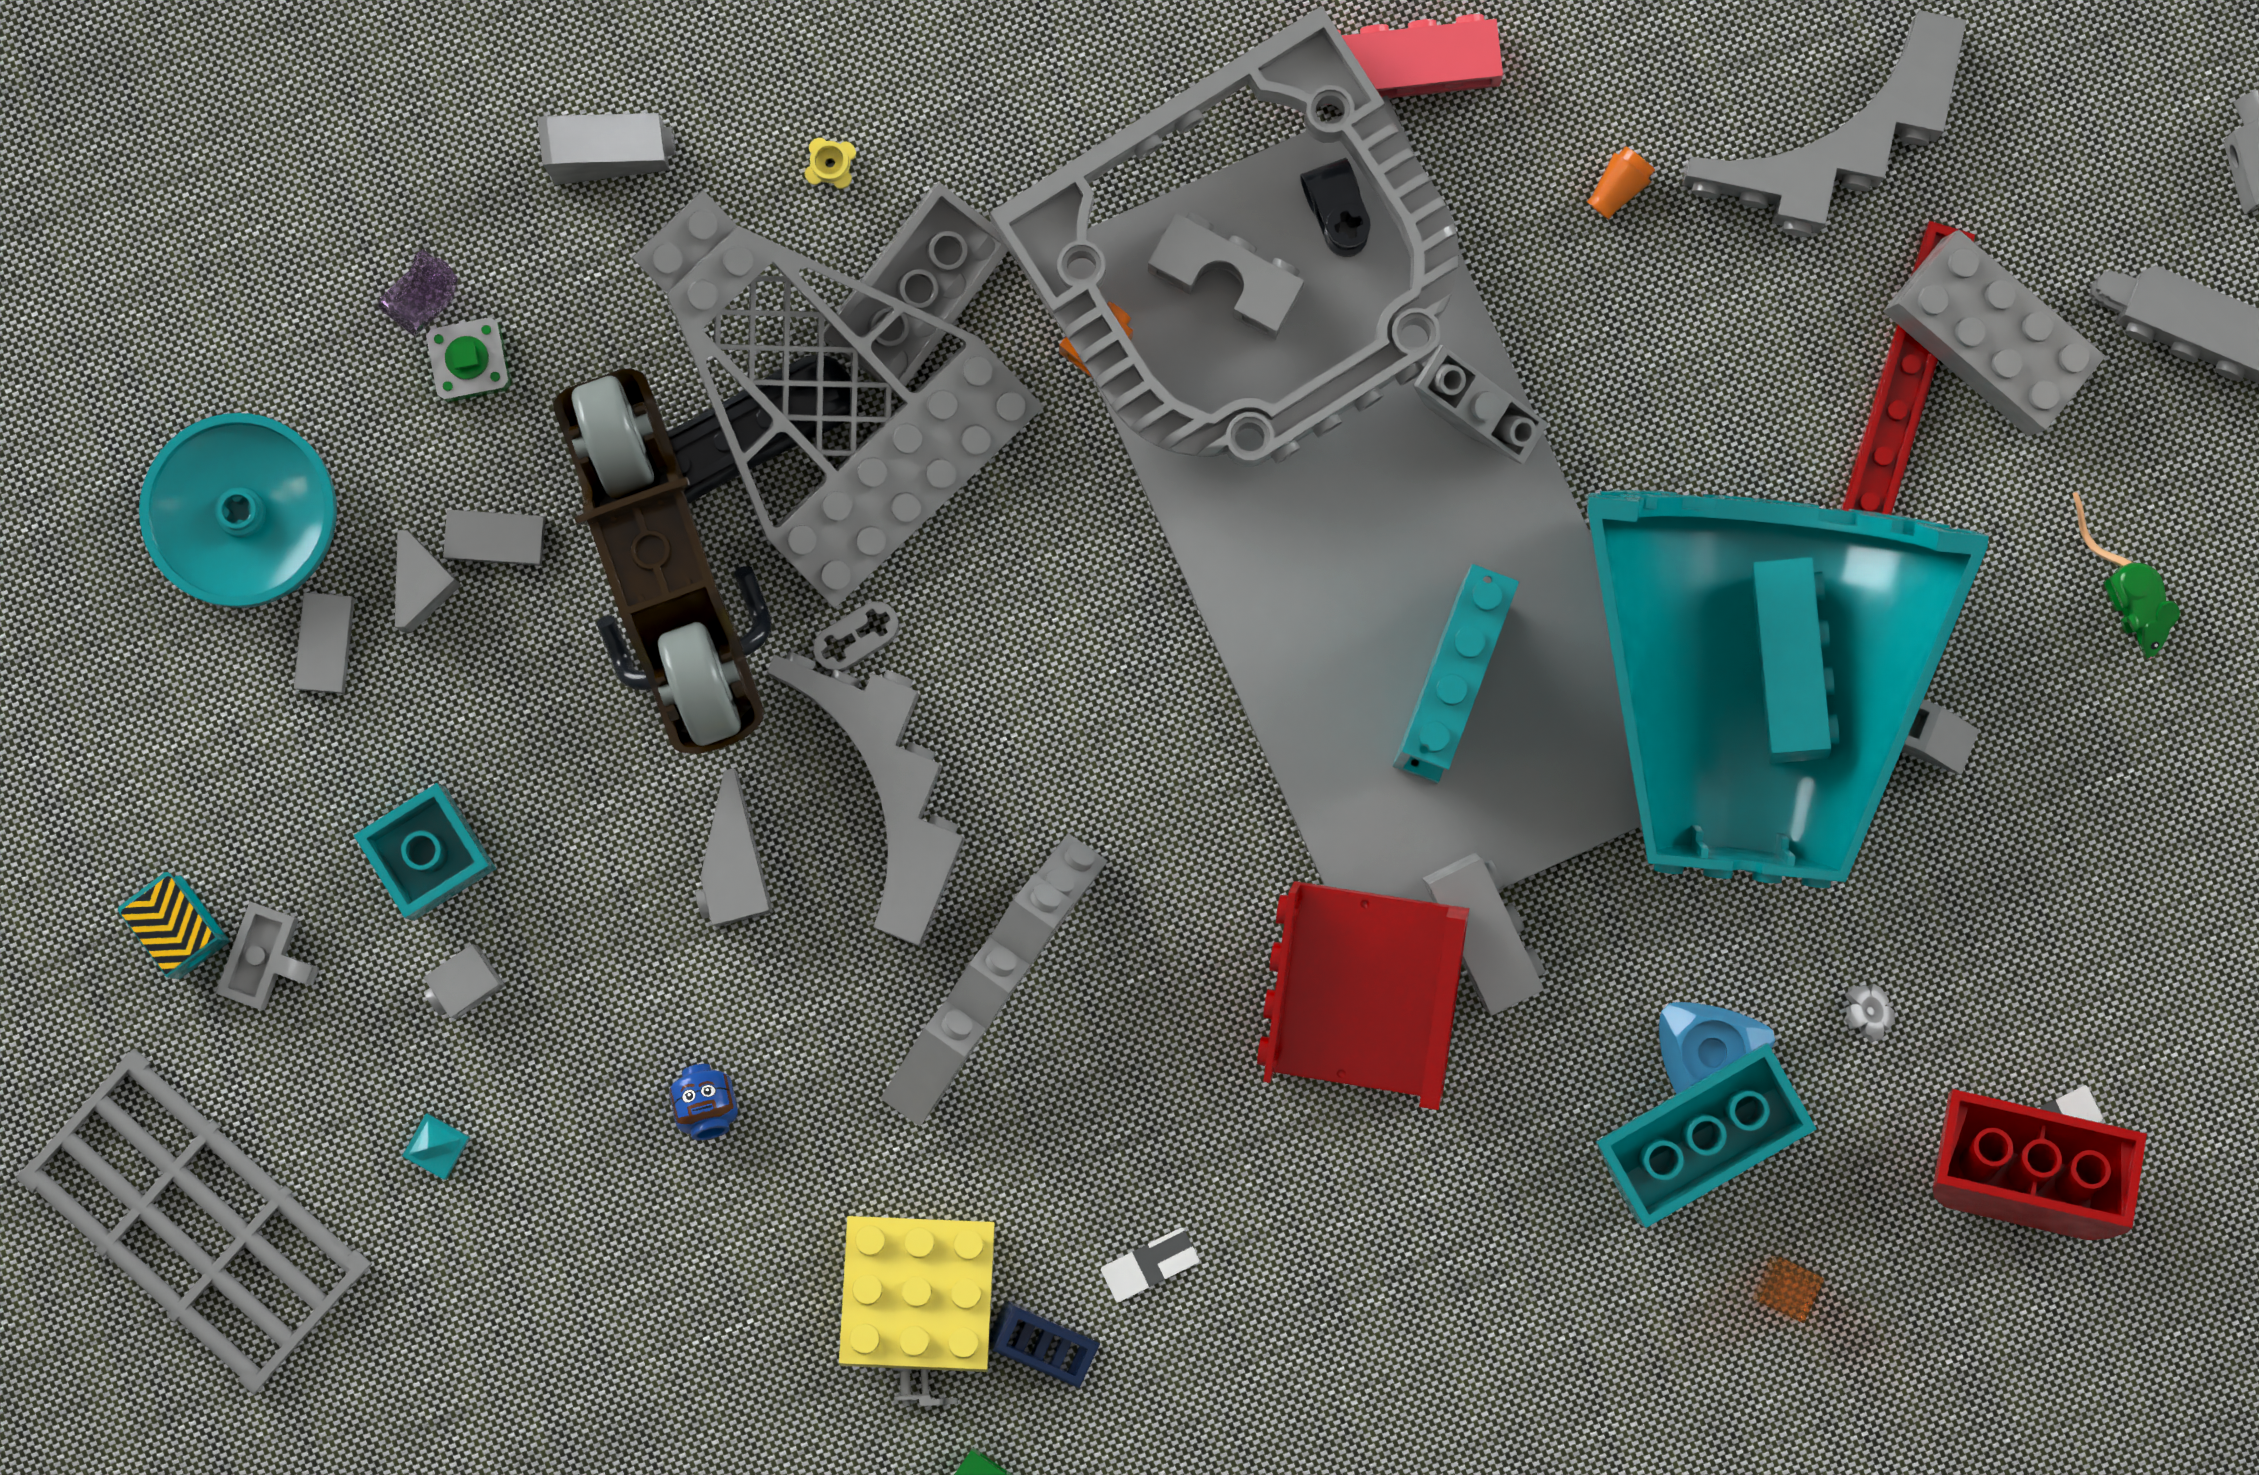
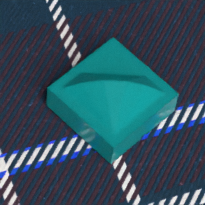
[402,1113,471,1180]

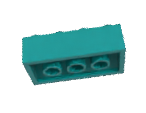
[1595,1043,1817,1228]

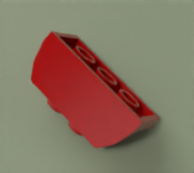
[1933,1089,2147,1240]

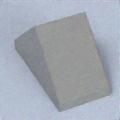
[395,530,462,632]

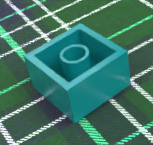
[353,783,497,921]

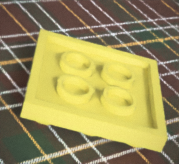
[839,1216,995,1372]

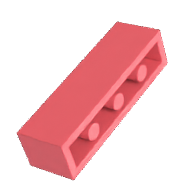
[1325,14,1503,105]

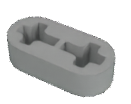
[813,601,899,672]

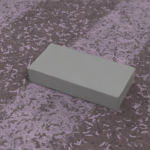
[443,510,546,566]
[294,592,355,694]

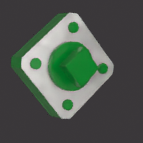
[426,317,511,403]

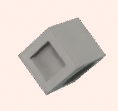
[423,944,506,1019]

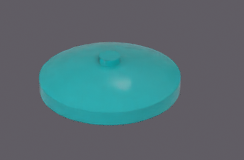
[139,413,337,608]

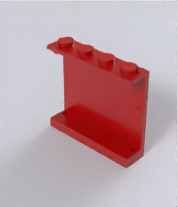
[1257,881,1470,1110]

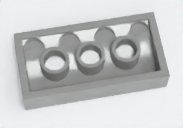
[824,182,1009,393]

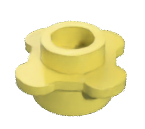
[805,138,856,189]

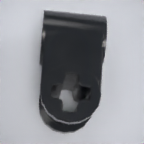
[1300,158,1371,257]

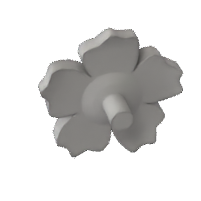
[1844,984,1895,1043]

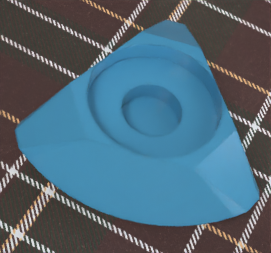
[1659,1002,1775,1094]

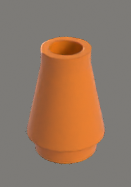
[1587,146,1655,220]

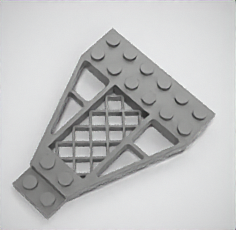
[631,190,1044,608]

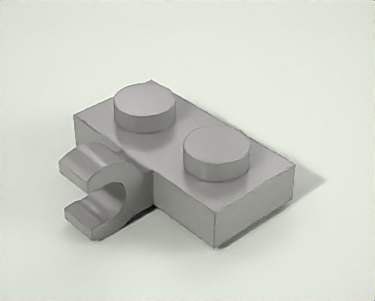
[215,902,319,1011]

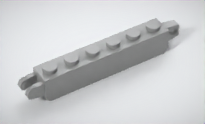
[2089,265,2259,384]

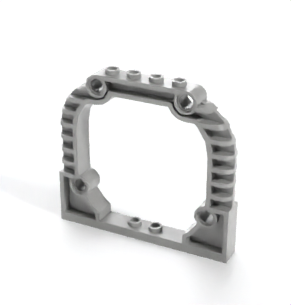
[990,6,1459,467]

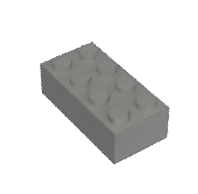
[1883,230,2106,436]

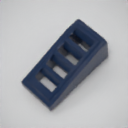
[989,1300,1100,1389]

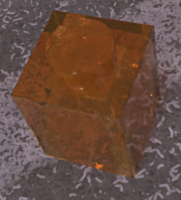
[1751,1256,1825,1323]

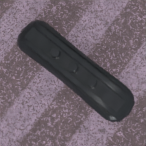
[668,354,858,504]

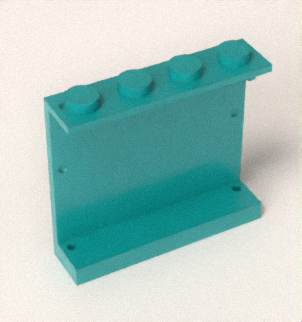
[1392,564,1519,783]

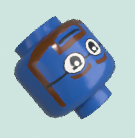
[669,1064,738,1140]

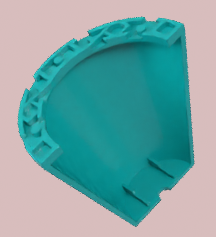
[1587,490,1989,888]

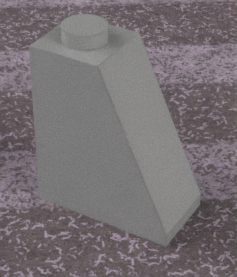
[537,113,676,185]

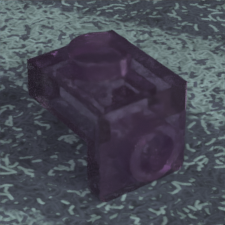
[378,249,458,337]

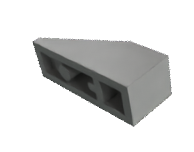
[695,768,773,927]

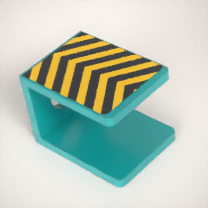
[118,872,231,979]

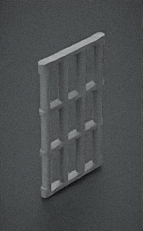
[16,1048,372,1395]

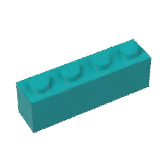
[1751,557,1839,764]

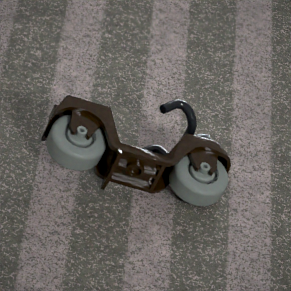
[553,368,772,754]

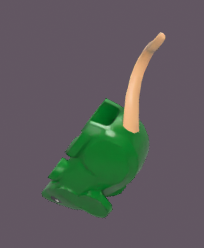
[2073,492,2180,659]

